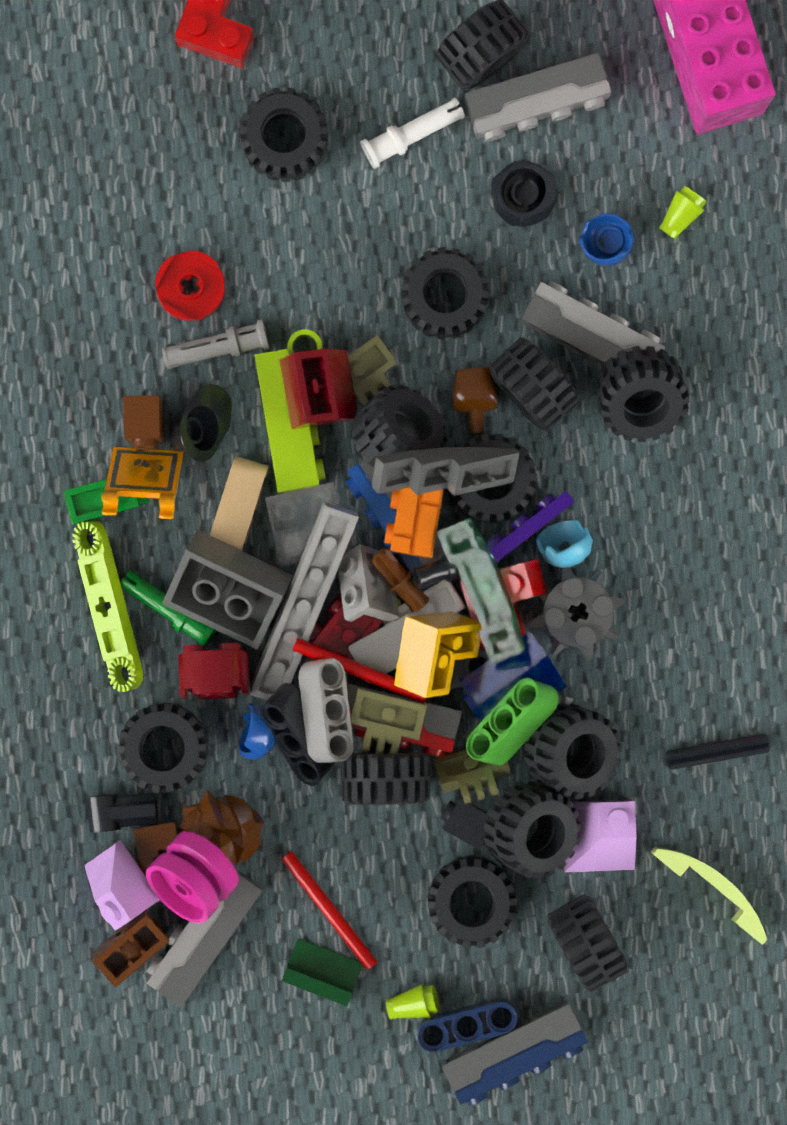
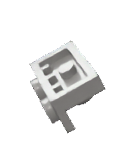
[338,544,400,622]

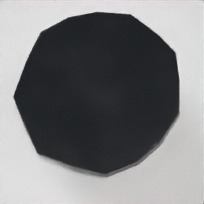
[490,161,558,227]

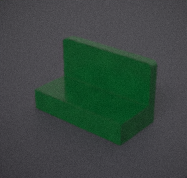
[282,939,362,1007]

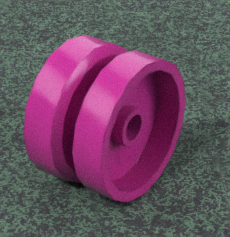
[146,831,239,924]

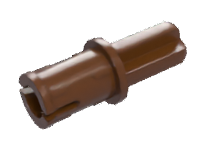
[372,548,430,613]

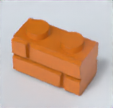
[384,487,443,559]

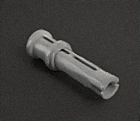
[162,319,270,370]

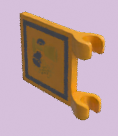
[102,447,183,519]

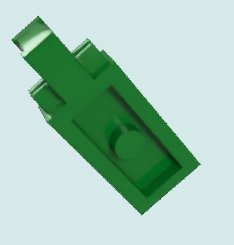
[63,479,148,525]

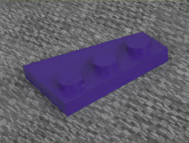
[473,491,575,576]

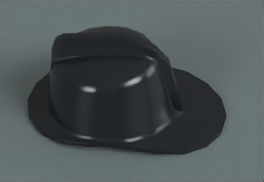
[169,384,232,462]

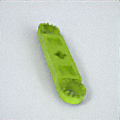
[72,520,143,692]

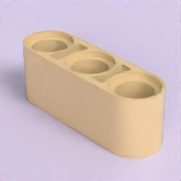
[210,456,269,551]

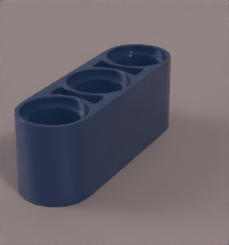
[417,998,517,1052]

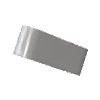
[299,658,353,763]

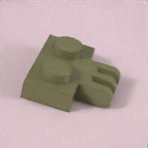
[348,335,397,406]
[351,688,427,754]
[434,750,511,804]

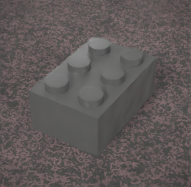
[162,530,293,650]

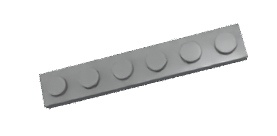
[250,502,359,700]

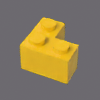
[394,611,484,698]

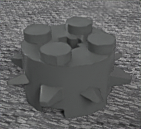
[530,568,625,660]

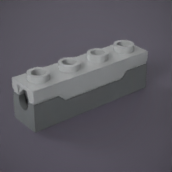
[464,52,611,142]
[520,281,665,368]
[146,867,264,1007]

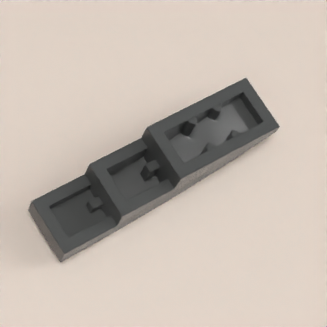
[372,447,519,496]

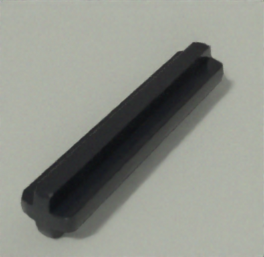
[666,734,770,770]

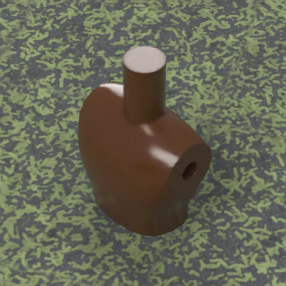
[453,368,497,434]

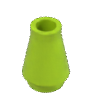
[659,186,707,240]
[386,983,440,1020]

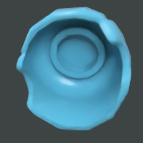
[536,520,593,568]

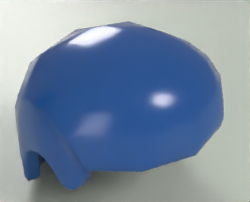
[579,213,634,266]
[239,703,276,760]

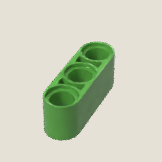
[466,678,559,766]

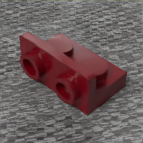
[308,594,384,660]

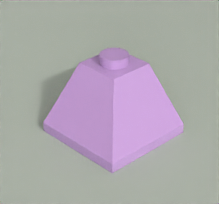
[564,799,636,872]
[84,840,160,930]

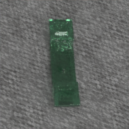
[437,518,525,664]

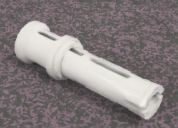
[360,98,465,169]

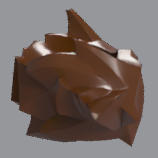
[179,790,264,865]

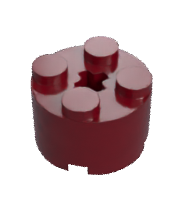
[178,643,250,700]

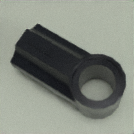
[87,794,158,832]

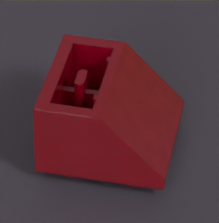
[279,348,358,429]

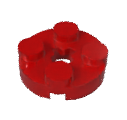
[155,251,225,321]

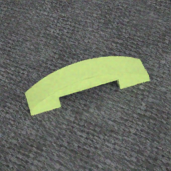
[650,847,767,945]

